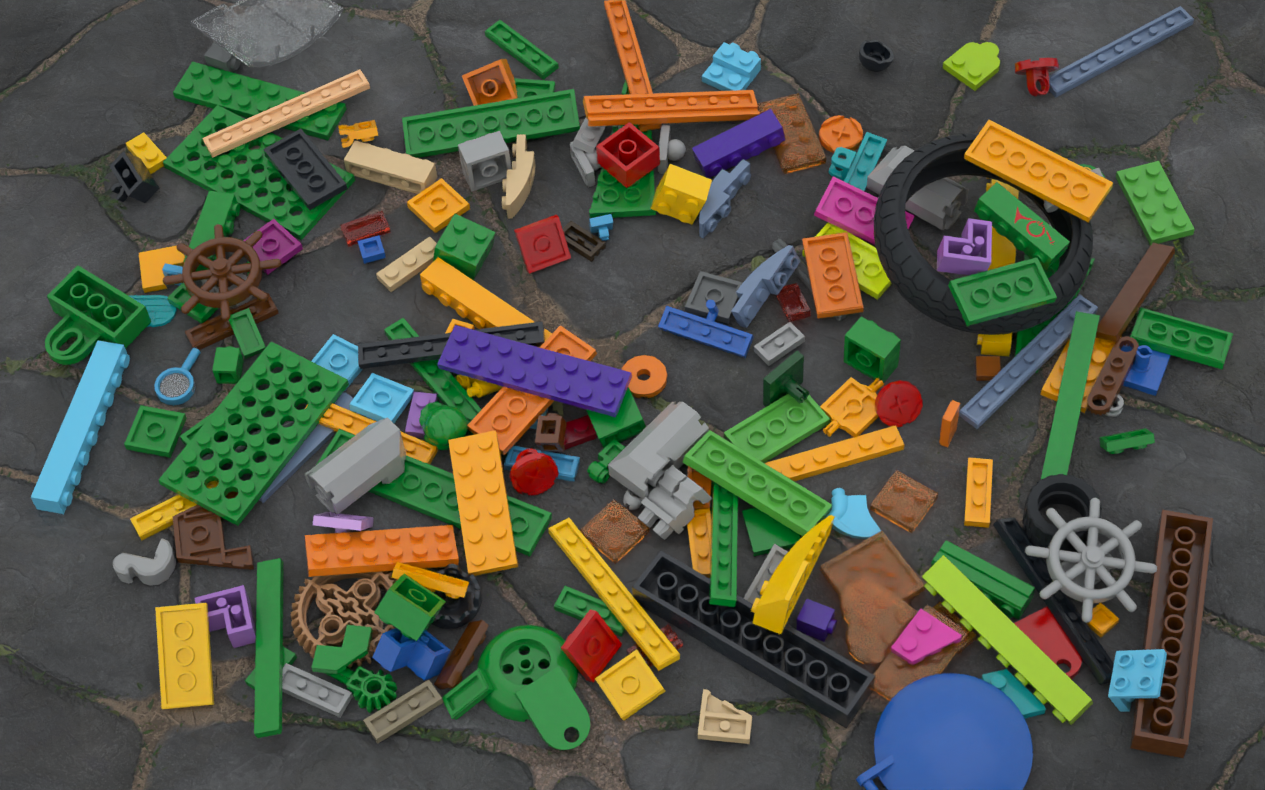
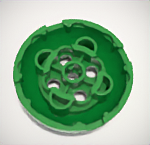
[477,625,578,722]

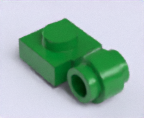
[587,439,625,484]

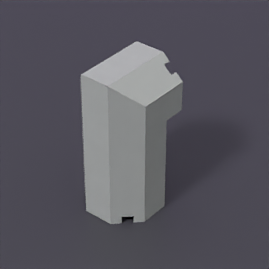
[867,146,969,230]
[608,402,709,500]
[305,417,406,514]

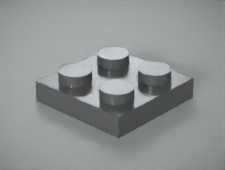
[685,271,743,324]

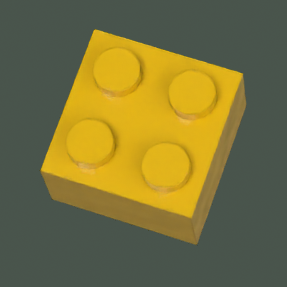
[651,164,712,224]

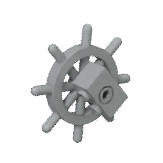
[1025,498,1157,623]

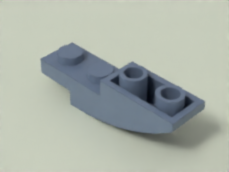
[699,159,751,238]
[731,245,801,328]

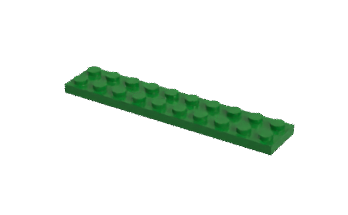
[316,429,552,557]

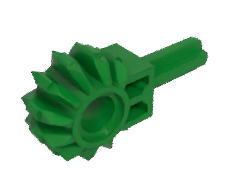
[324,666,397,714]

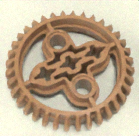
[291,571,397,669]

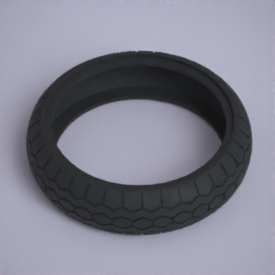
[874,133,1093,335]

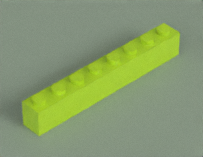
[922,555,1093,725]

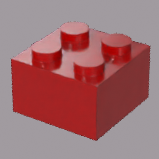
[596,122,660,188]

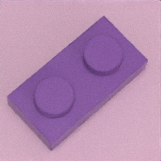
[405,392,438,438]

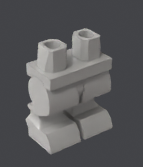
[638,465,713,540]

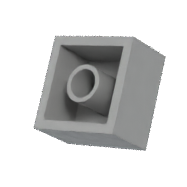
[458,131,512,192]

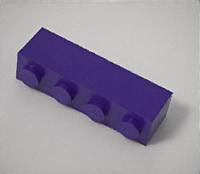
[692,109,786,178]

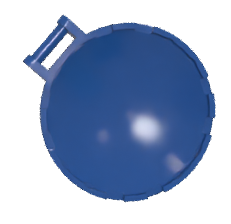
[856,673,1033,790]

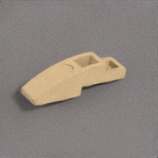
[502,134,536,219]

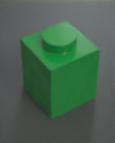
[212,346,244,384]

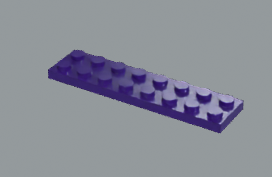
[437,325,632,417]

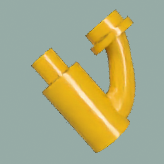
[456,374,503,398]

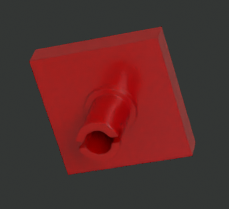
[514,215,571,274]
[561,610,622,683]

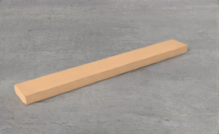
[202,70,370,158]

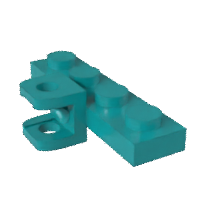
[828,132,887,191]

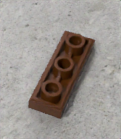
[434,620,489,689]

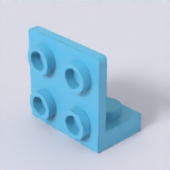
[1108,649,1167,712]

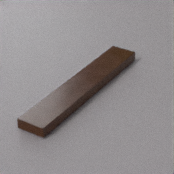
[1096,243,1175,342]

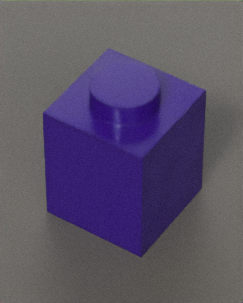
[796,599,837,642]

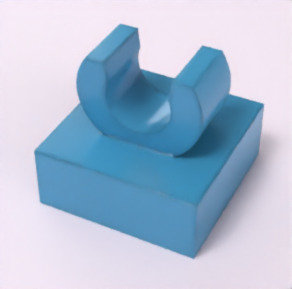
[589,214,613,241]

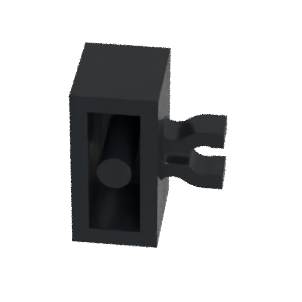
[109,151,160,203]

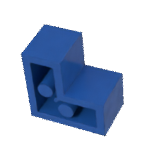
[372,628,451,680]

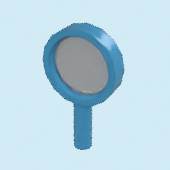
[154,348,201,406]

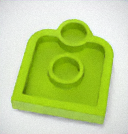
[943,42,1000,91]

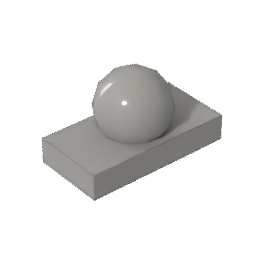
[658,125,686,174]
[570,141,601,188]

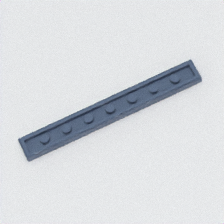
[1049,6,1194,98]
[959,294,1098,429]

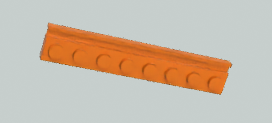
[583,90,760,126]

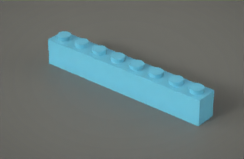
[31,340,130,514]

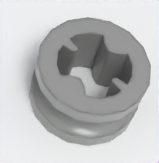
[1101,394,1124,417]

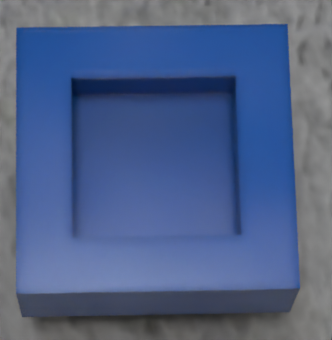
[358,236,386,264]

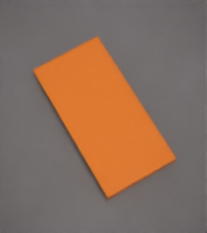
[802,232,864,319]

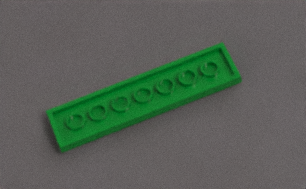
[173,62,347,141]
[402,89,580,158]

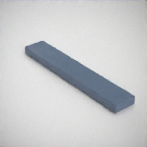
[259,392,353,503]

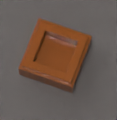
[975,356,1001,381]

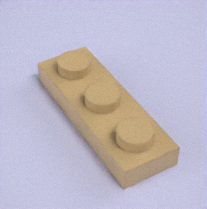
[376,237,437,292]

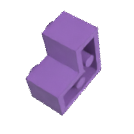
[937,218,992,275]
[195,585,256,648]

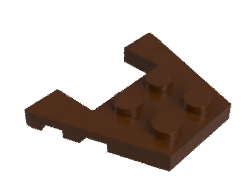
[173,491,254,570]

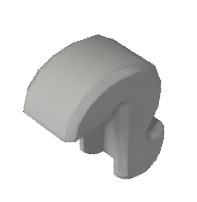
[113,538,176,586]

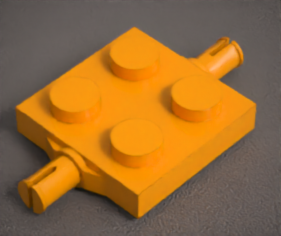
[820,377,884,437]

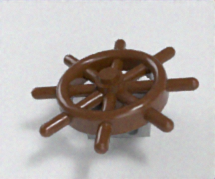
[163,224,282,321]

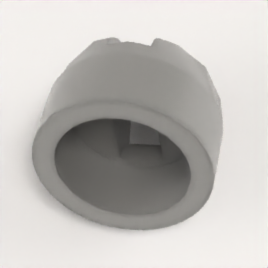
[623,489,642,510]

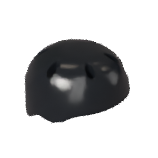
[859,40,894,72]

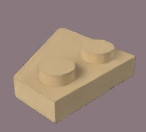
[698,689,752,744]

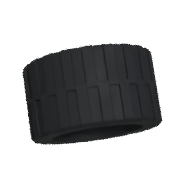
[1022,474,1102,552]

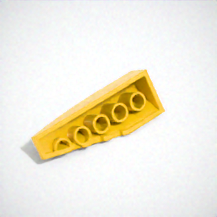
[751,515,835,634]

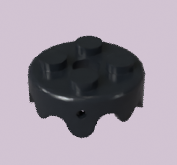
[432,564,482,629]

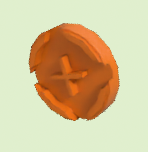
[819,115,863,153]

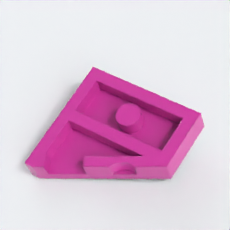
[891,609,962,665]

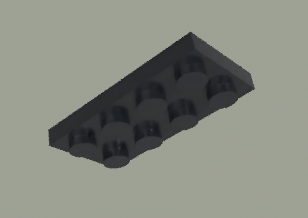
[263,129,348,210]

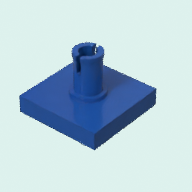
[1121,345,1171,396]

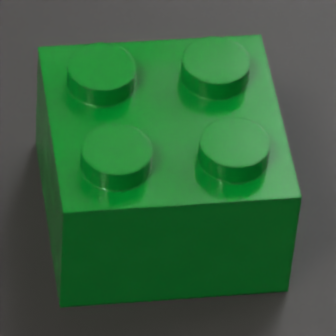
[433,214,496,280]
[843,316,901,383]
[374,574,446,641]

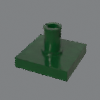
[763,351,809,407]

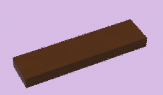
[184,293,279,350]

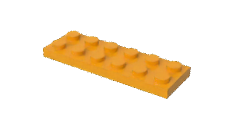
[964,120,1113,223]
[448,430,518,576]

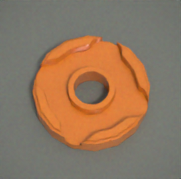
[622,355,667,398]

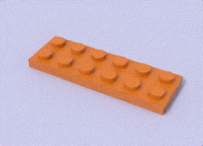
[467,325,597,455]
[305,525,459,577]

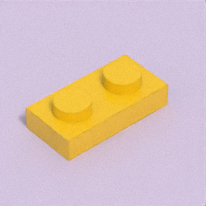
[126,132,167,174]

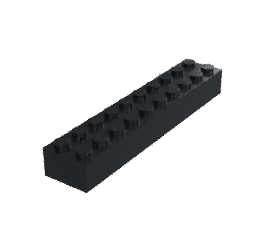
[632,551,875,729]

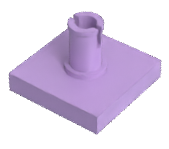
[313,512,373,533]

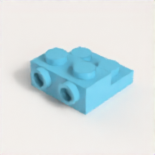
[702,42,761,91]

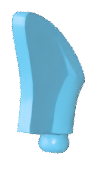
[825,488,882,539]

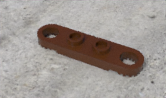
[1087,336,1139,416]

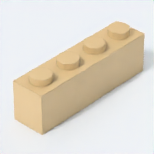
[344,141,437,194]

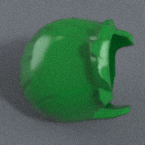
[419,402,468,450]

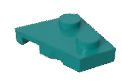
[981,669,1046,718]

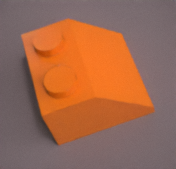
[462,59,518,106]

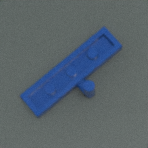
[658,300,754,358]

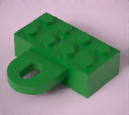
[45,265,151,365]

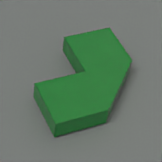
[312,625,373,674]

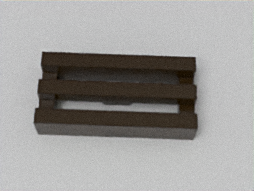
[563,221,606,262]

